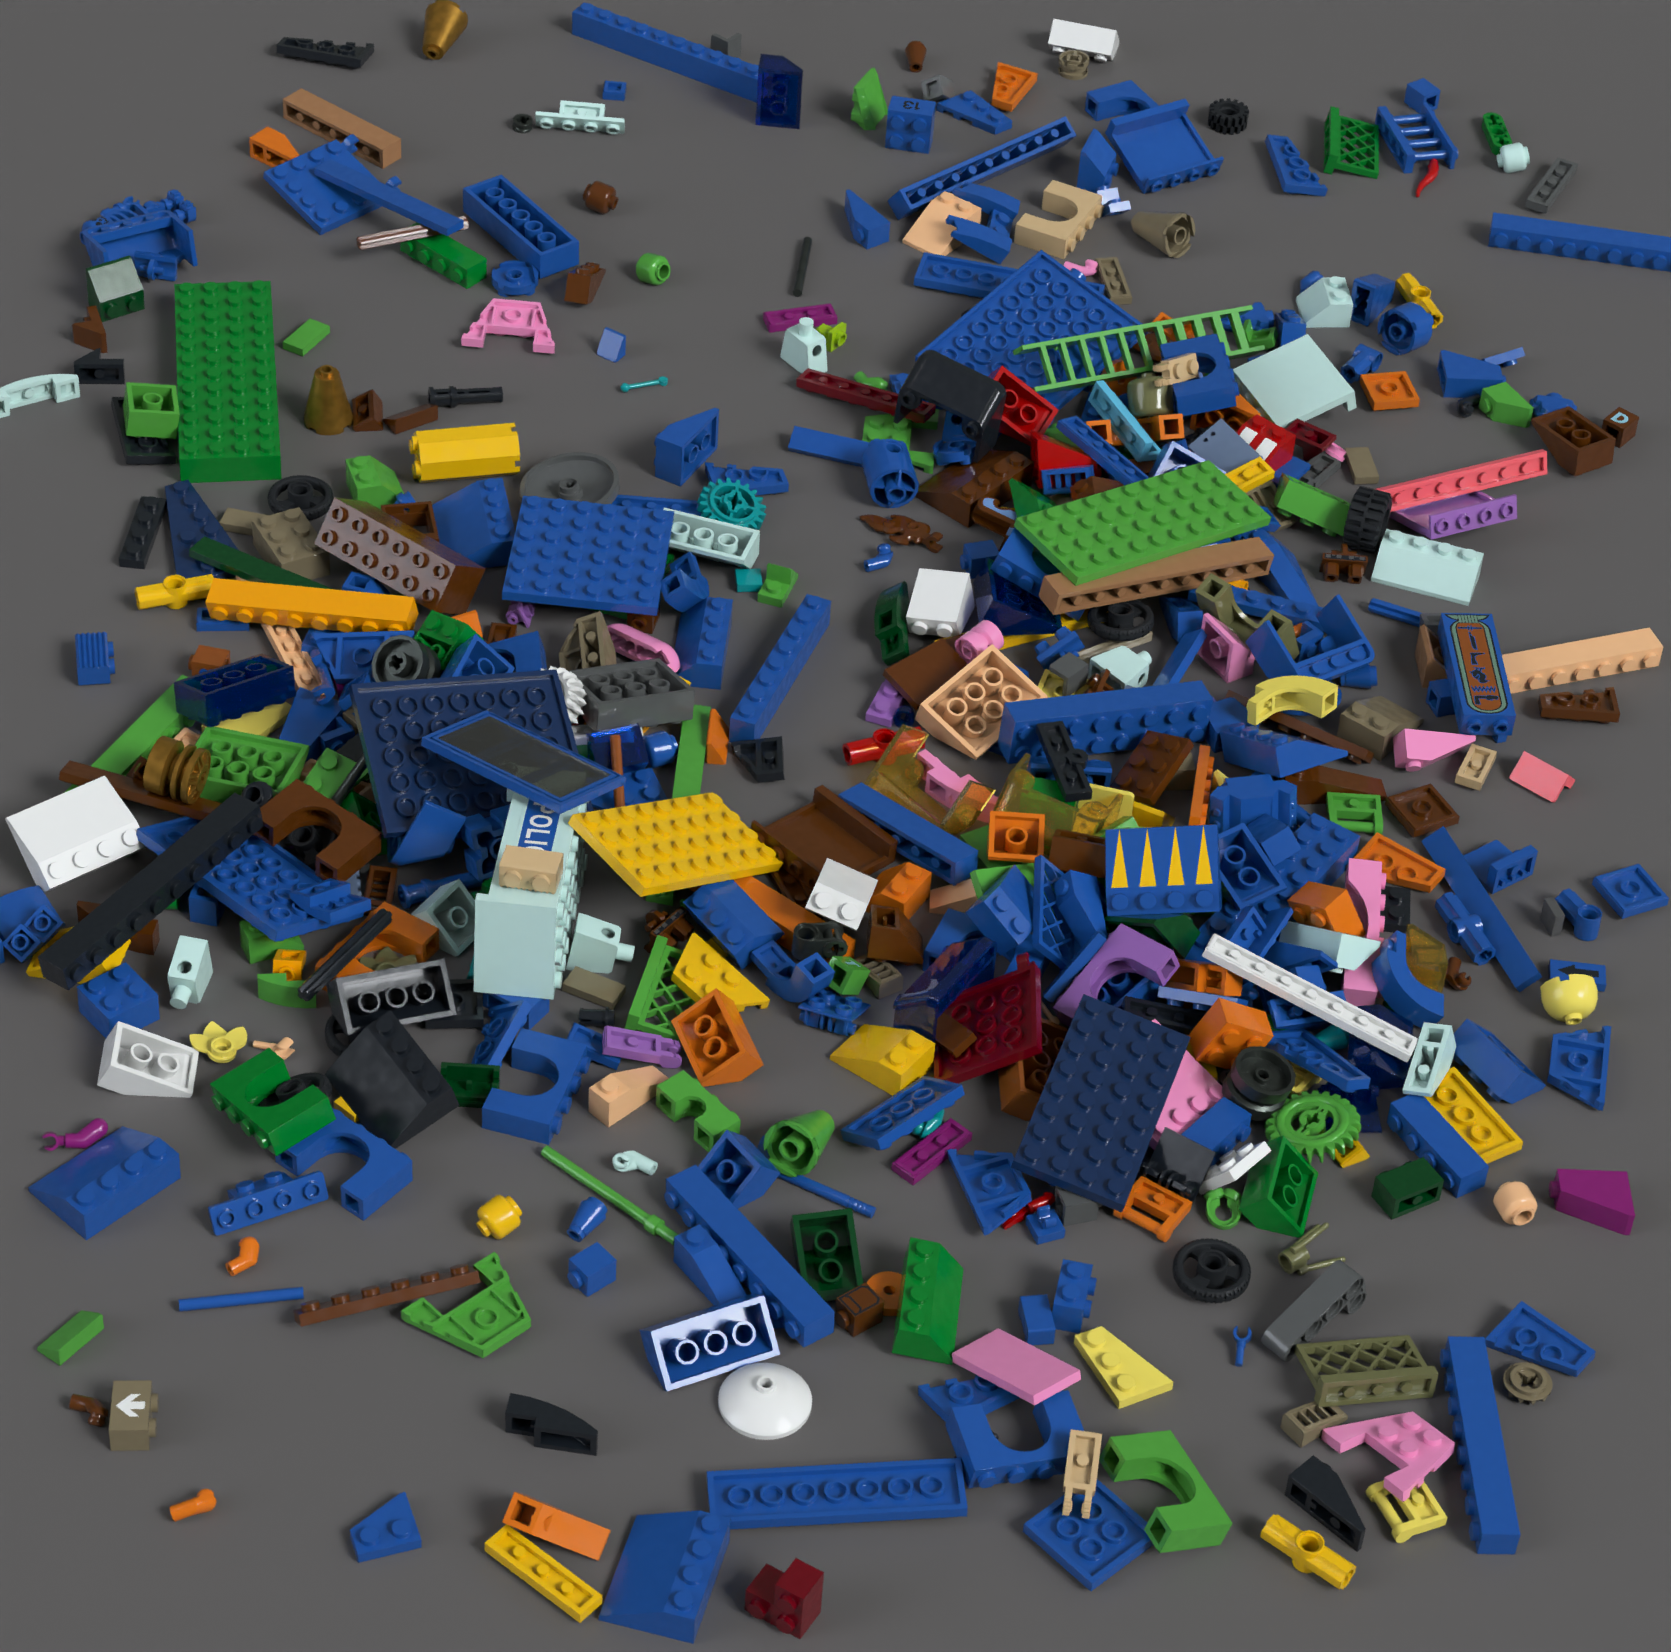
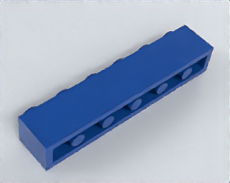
[838,782,978,886]

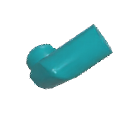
[912,1109,945,1139]

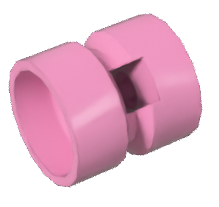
[955,620,1004,664]

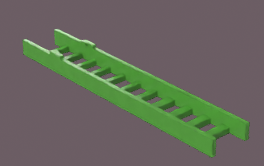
[1013,305,1265,395]

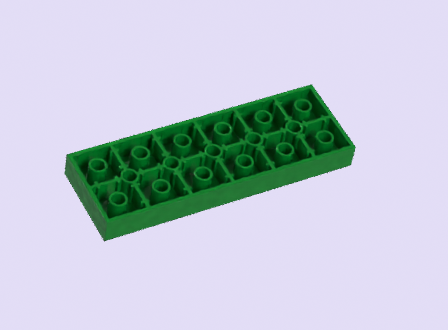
[174,280,282,483]

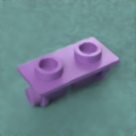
[506,601,536,628]

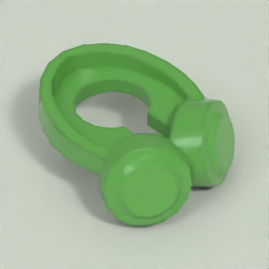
[1204,1187,1242,1230]

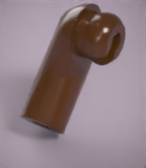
[1444,957,1472,991]
[69,1394,109,1427]

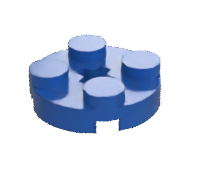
[491,260,539,297]
[933,435,976,465]

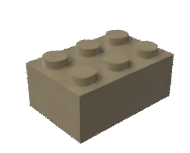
[252,507,330,580]

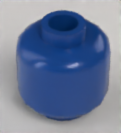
[637,730,679,769]

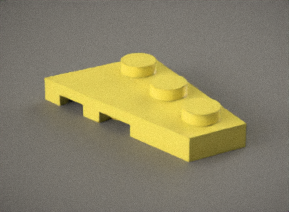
[1074,1326,1173,1409]

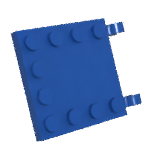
[263,134,402,235]

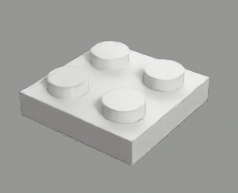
[1199,1141,1271,1195]

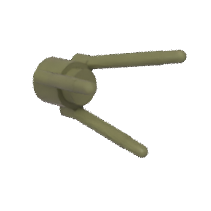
[1278,1222,1346,1276]

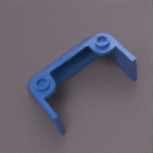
[82,210,198,267]
[1245,594,1375,681]
[387,800,466,866]

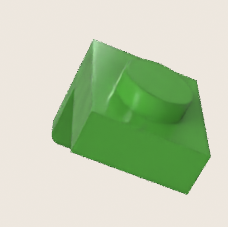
[1243,319,1278,350]

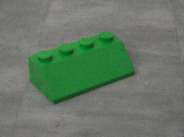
[892,1237,964,1365]

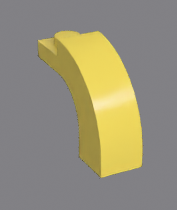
[1246,676,1338,726]

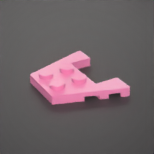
[461,298,555,354]
[1322,1411,1455,1502]

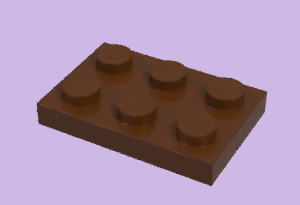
[1109,730,1194,806]

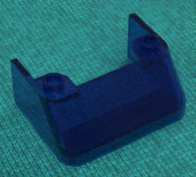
[893,937,997,1043]

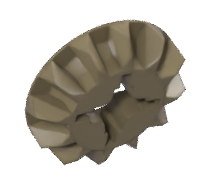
[1503,1362,1553,1405]

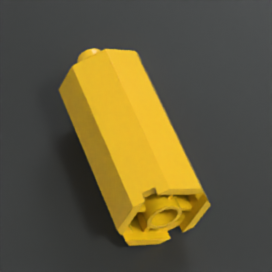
[409,423,520,483]

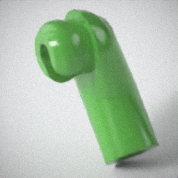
[854,371,888,390]

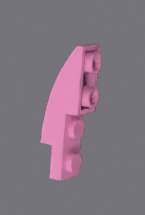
[916,749,1004,823]

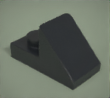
[74,348,125,384]

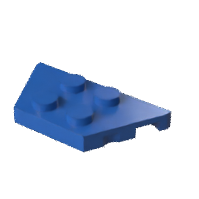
[313,630,416,684]
[1547,1026,1611,1111]
[947,1149,1032,1236]

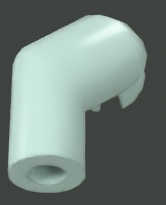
[612,1150,658,1176]

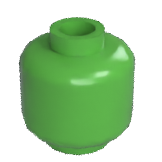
[636,253,671,285]

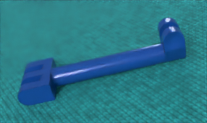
[310,648,335,705]

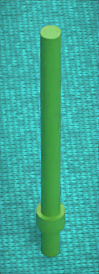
[541,1145,679,1246]

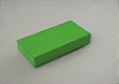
[283,318,330,356]

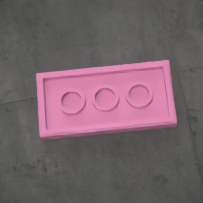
[952,1328,1081,1405]

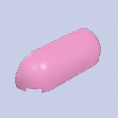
[607,623,680,673]

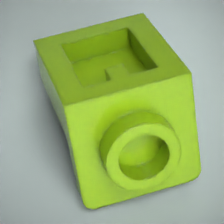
[815,322,847,352]

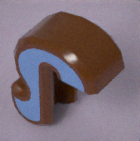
[972,496,1017,552]

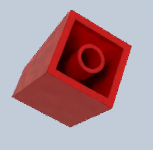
[1030,431,1102,489]

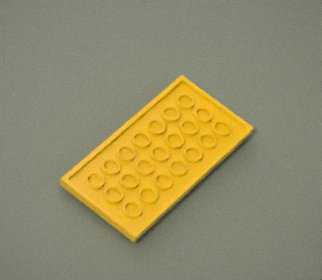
[568,792,783,897]

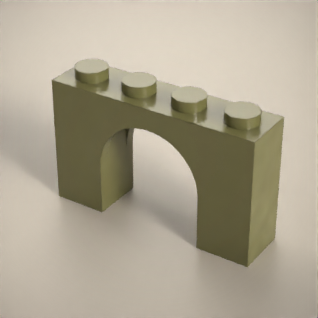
[1195,573,1299,660]

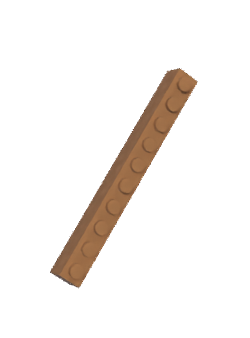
[1039,537,1274,615]

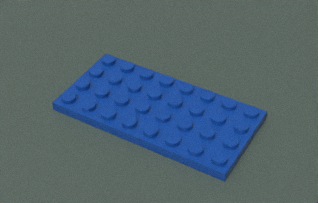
[136,817,364,942]

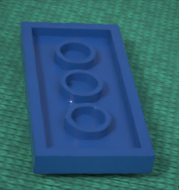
[840,1075,965,1150]

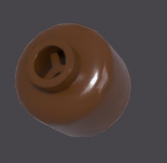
[583,181,618,214]

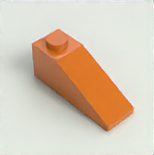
[249,126,300,168]

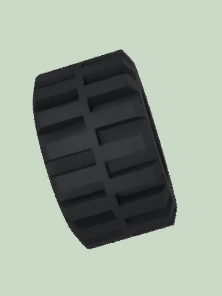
[1343,486,1392,554]

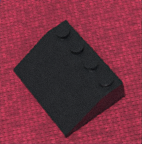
[325,1010,460,1149]

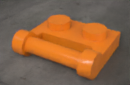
[1113,1175,1192,1243]

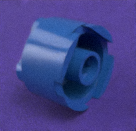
[1378,302,1434,355]

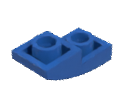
[3,904,66,963]

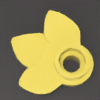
[189,1021,247,1063]

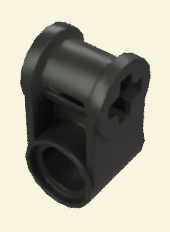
[791,921,848,960]

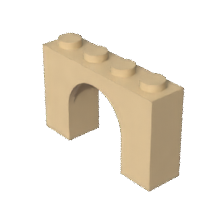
[1014,180,1104,259]

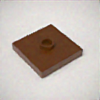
[1385,783,1460,838]

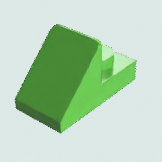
[757,563,798,608]

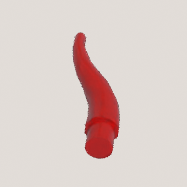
[1415,158,1439,197]

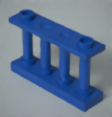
[1375,102,1458,174]

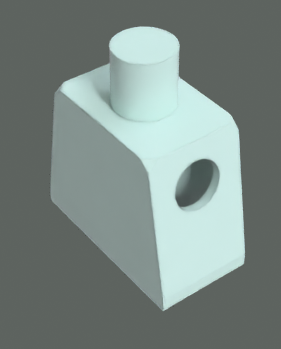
[780,317,827,374]
[1088,646,1152,690]
[566,913,635,974]
[167,935,213,1009]

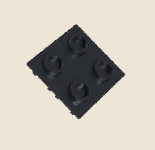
[1140,1127,1216,1205]

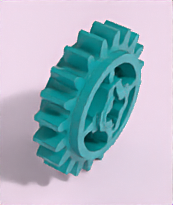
[697,478,766,530]

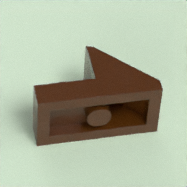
[72,306,107,353]

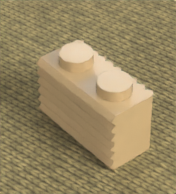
[499,845,564,894]

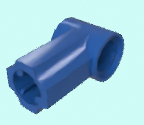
[1340,344,1383,384]
[1555,888,1602,941]

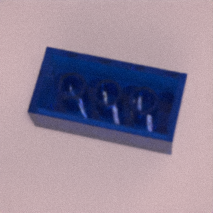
[174,653,296,727]

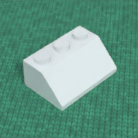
[1048,19,1120,62]

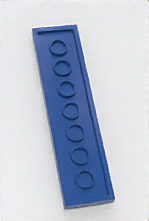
[914,252,1105,298]
[707,1458,968,1529]

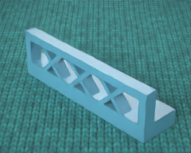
[1088,380,1161,462]

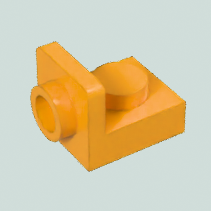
[273,949,306,981]

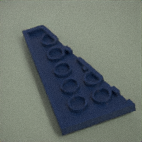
[165,480,238,579]

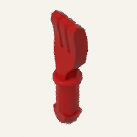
[1001,1192,1055,1230]

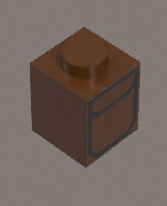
[834,1282,884,1337]

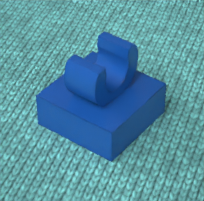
[1025,1205,1065,1245]

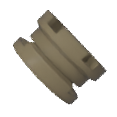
[1058,50,1089,80]

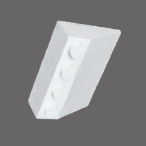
[5,776,146,893]

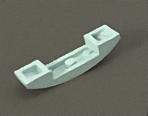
[0,374,80,418]

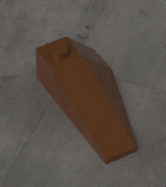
[1274,765,1387,805]

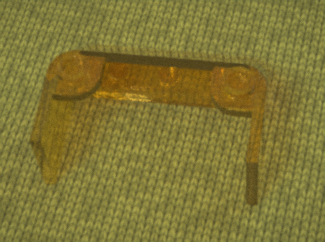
[864,724,996,836]
[993,753,1124,856]

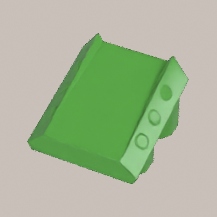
[851,68,888,130]

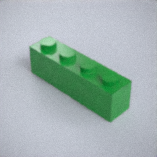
[400,222,487,289]

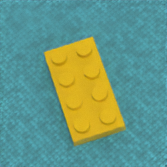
[1407,1067,1523,1164]

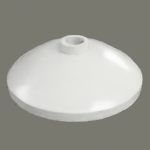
[718,1363,812,1440]

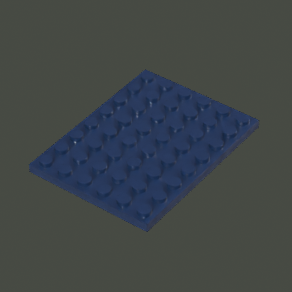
[349,669,593,838]

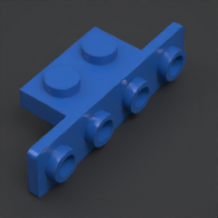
[1224,905,1294,985]
[208,1171,329,1236]

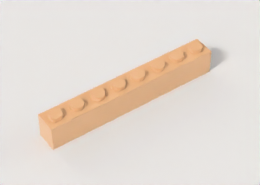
[1502,627,1664,694]

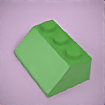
[1273,473,1350,537]

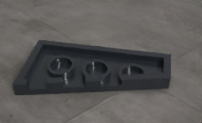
[276,37,374,69]
[111,397,177,465]

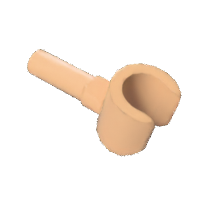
[253,1037,295,1060]

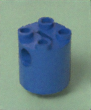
[861,439,919,508]

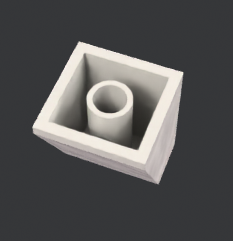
[906,568,975,638]
[805,858,878,931]

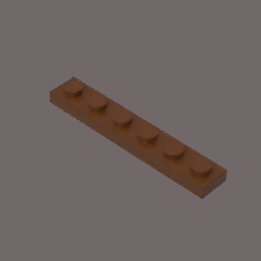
[1224,690,1374,765]
[293,1264,480,1327]

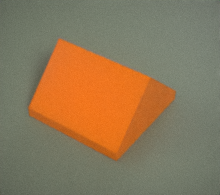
[987,811,1045,863]

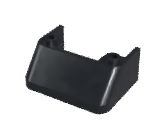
[893,350,1007,463]

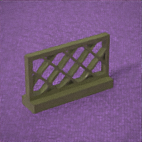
[1294,1335,1439,1407]

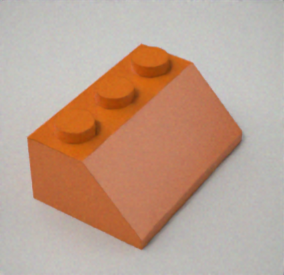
[671,988,764,1087]

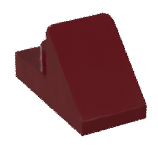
[1286,418,1337,462]

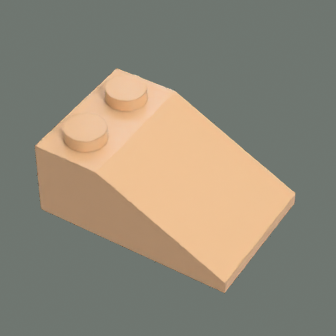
[902,191,982,256]

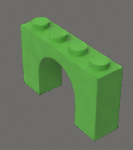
[1099,1430,1233,1553]

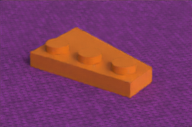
[992,62,1038,112]
[1346,832,1446,893]

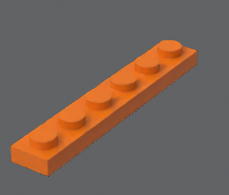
[1188,745,1214,825]

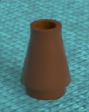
[905,41,927,73]

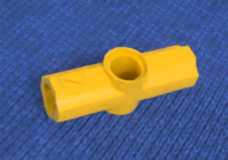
[1395,273,1443,329]
[134,574,214,610]
[1260,1514,1356,1590]

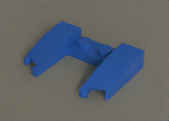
[945,182,1020,264]

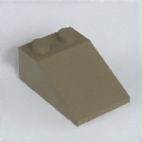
[1337,696,1424,761]

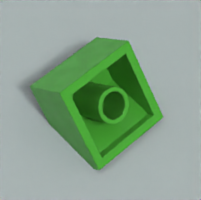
[345,455,404,509]

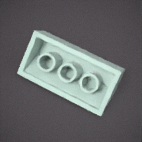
[663,508,760,569]
[1371,529,1484,606]

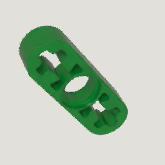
[1481,112,1513,155]

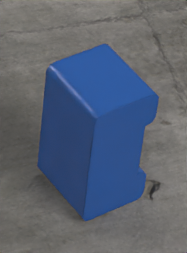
[1018,1294,1056,1346]

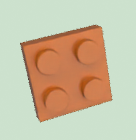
[1359,371,1420,411]

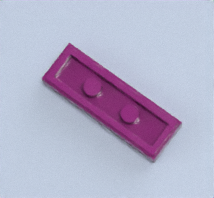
[763,304,838,333]
[891,1118,973,1185]

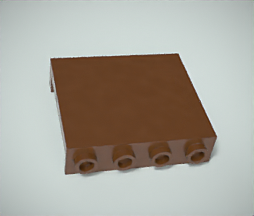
[751,785,898,891]

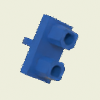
[134,251,177,281]
[1034,626,1085,671]

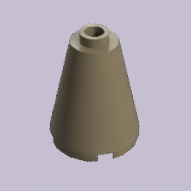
[1131,211,1195,258]

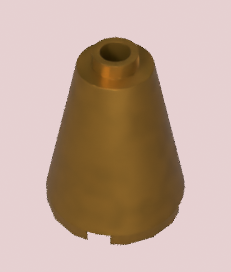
[422,0,468,60]
[304,365,353,436]

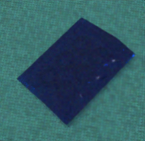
[973,557,1062,636]

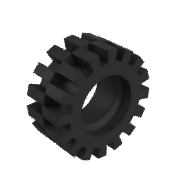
[1208,98,1249,135]

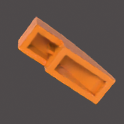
[1165,959,1243,996]

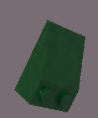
[790,1208,863,1302]

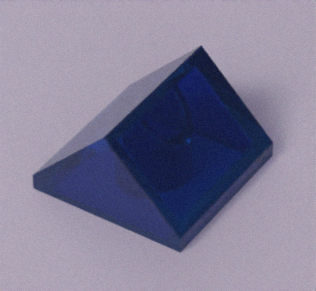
[587,723,649,780]

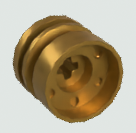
[143,736,211,804]

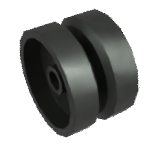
[372,635,441,682]
[1222,1046,1296,1121]

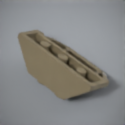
[559,611,617,671]

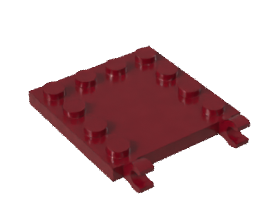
[934,952,1042,1083]

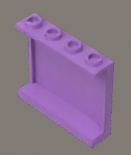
[1390,491,1517,540]

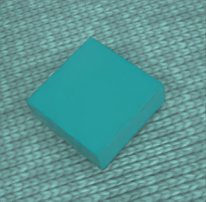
[735,568,763,592]

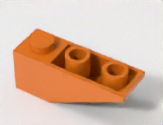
[502,1492,611,1561]

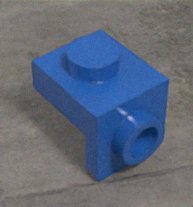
[1294,621,1324,663]
[319,716,355,756]

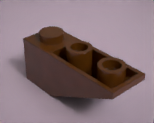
[564,262,606,305]

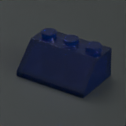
[756,54,803,129]
[1348,1004,1413,1091]

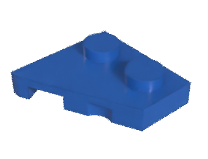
[350,1492,422,1563]

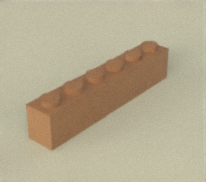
[283,88,401,169]

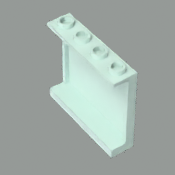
[1233,334,1357,429]

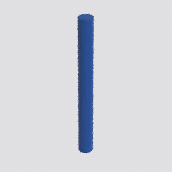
[179,1287,304,1312]

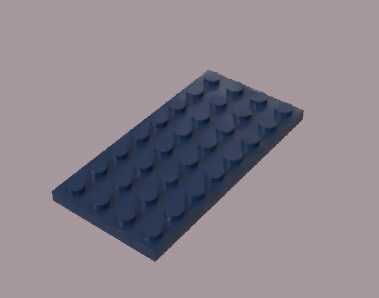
[1011,994,1191,1212]

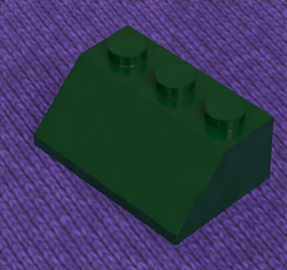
[1104,913,1201,959]

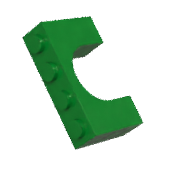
[210,1048,336,1156]

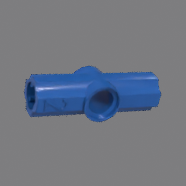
[1435,892,1496,966]

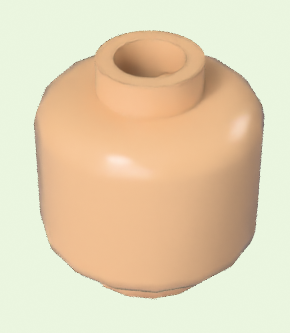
[1493,1181,1538,1226]

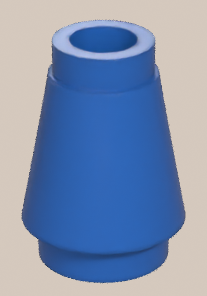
[1340,665,1377,689]
[567,1197,608,1242]

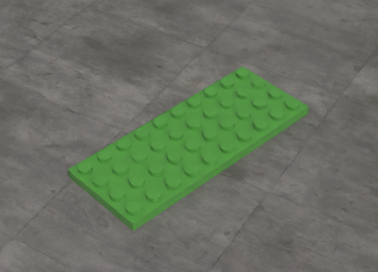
[1014,460,1271,586]

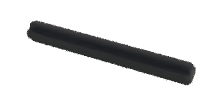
[298,909,392,1001]

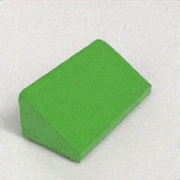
[37,1310,104,1366]

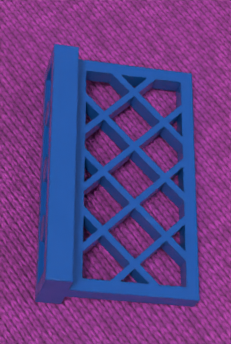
[1032,855,1089,977]

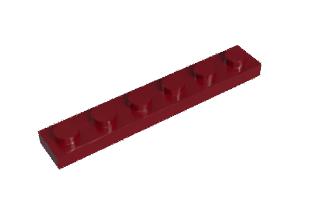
[796,368,936,423]

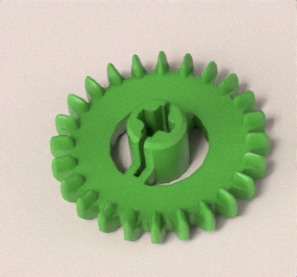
[1265,1090,1361,1164]

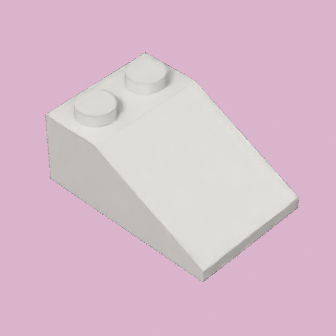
[97,1021,199,1098]

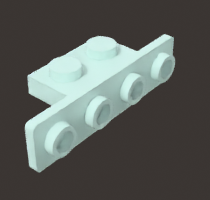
[535,100,625,135]

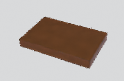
[883,638,968,711]

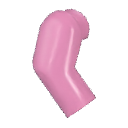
[1063,259,1098,276]

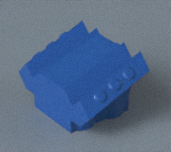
[1210,774,1297,834]

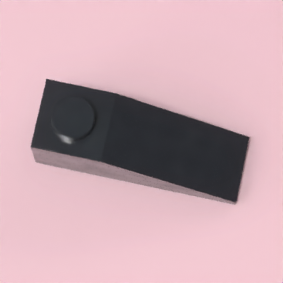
[1285,1455,1366,1552]

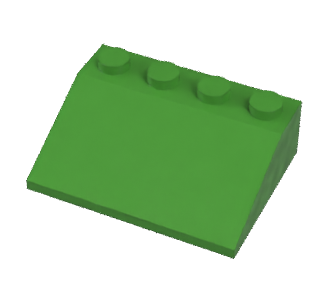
[194,725,309,803]

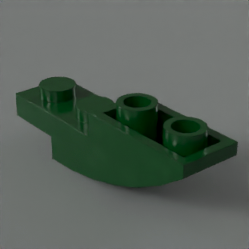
[874,581,910,666]

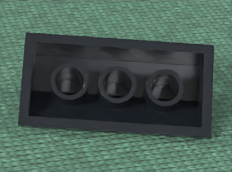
[326,958,457,1036]

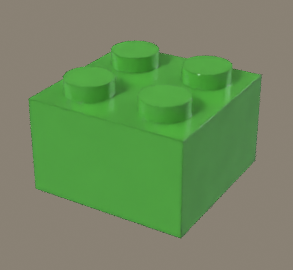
[123,382,180,439]

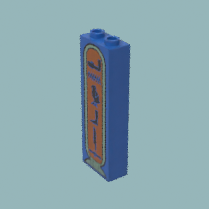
[1437,613,1516,736]

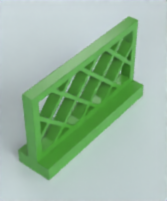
[624,935,696,1042]

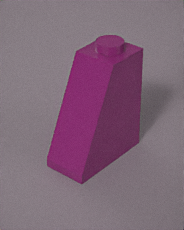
[1549,1169,1635,1235]

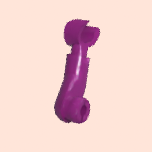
[42,1118,108,1151]

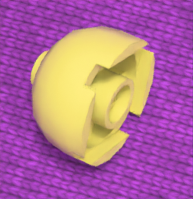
[1540,974,1598,1025]

